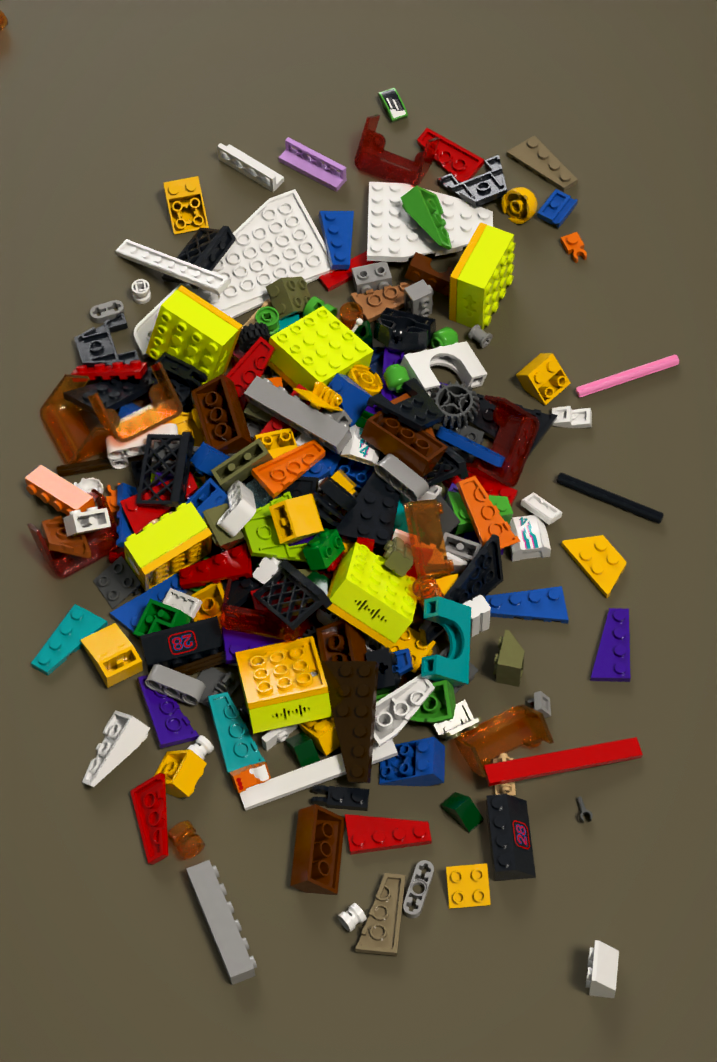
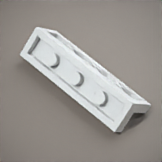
[217,143,284,192]

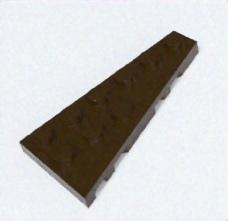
[320,661,379,783]

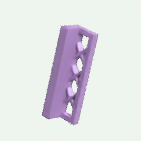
[279,137,347,192]

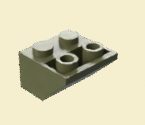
[202,503,245,550]
[493,630,525,687]

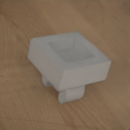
[528,691,551,718]

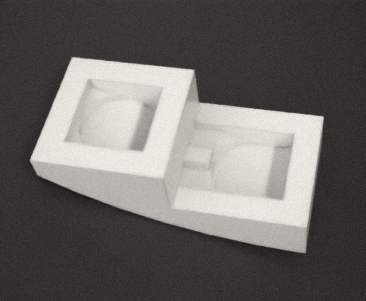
[552,406,592,428]

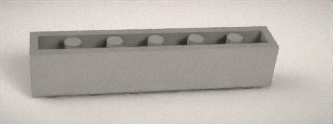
[244,376,352,454]
[186,860,257,985]

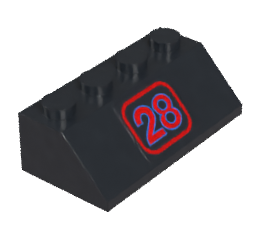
[140,616,224,673]
[486,794,536,881]

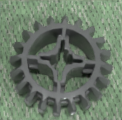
[431,381,480,430]

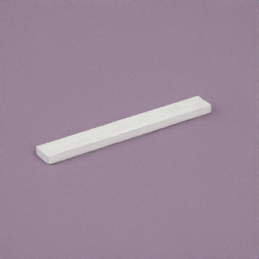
[115,239,231,295]
[239,739,398,811]

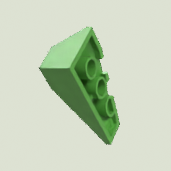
[400,185,452,250]
[376,680,456,723]

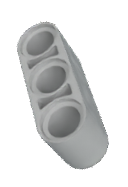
[374,454,429,502]
[145,664,206,705]

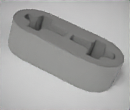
[90,300,124,324]

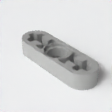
[403,860,434,918]

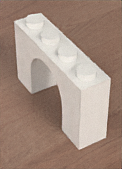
[400,341,487,397]

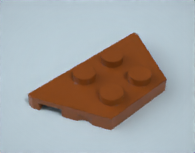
[41,515,91,558]

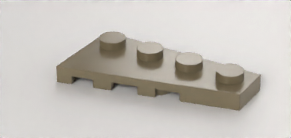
[507,135,578,192]
[355,873,406,956]

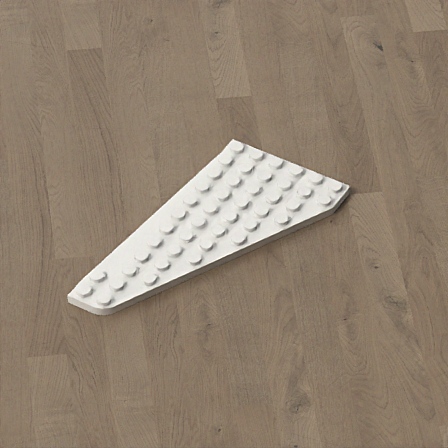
[134,189,336,359]

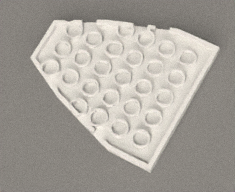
[367,182,493,262]

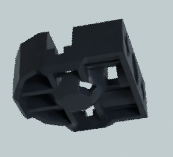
[373,307,436,352]

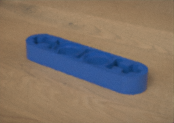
[436,426,505,467]

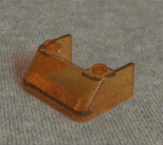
[88,361,183,443]
[40,374,119,464]
[404,499,454,583]
[454,705,554,777]

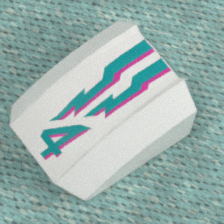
[340,424,381,466]
[509,515,551,562]

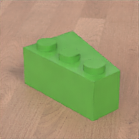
[445,491,513,535]

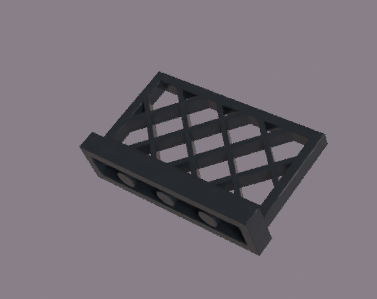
[162,226,236,290]
[136,432,195,508]
[423,433,468,487]
[252,559,332,630]

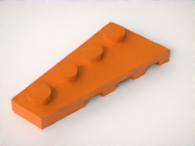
[251,439,326,499]
[456,476,520,549]

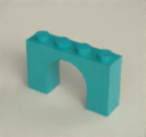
[421,596,471,687]

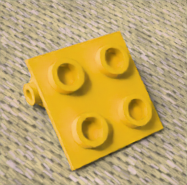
[293,382,343,412]
[386,627,436,673]
[446,863,491,909]

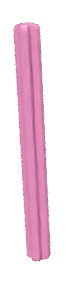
[576,354,679,397]

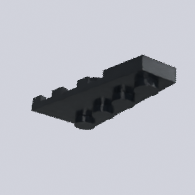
[211,545,262,613]

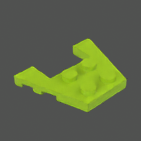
[242,491,308,562]

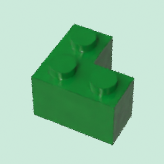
[133,599,191,638]

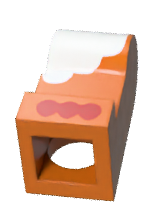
[229,762,271,793]

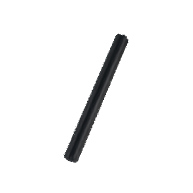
[557,472,664,523]

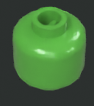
[431,327,458,349]
[383,364,410,393]

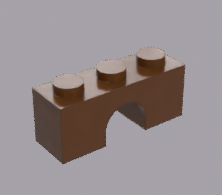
[404,252,454,297]

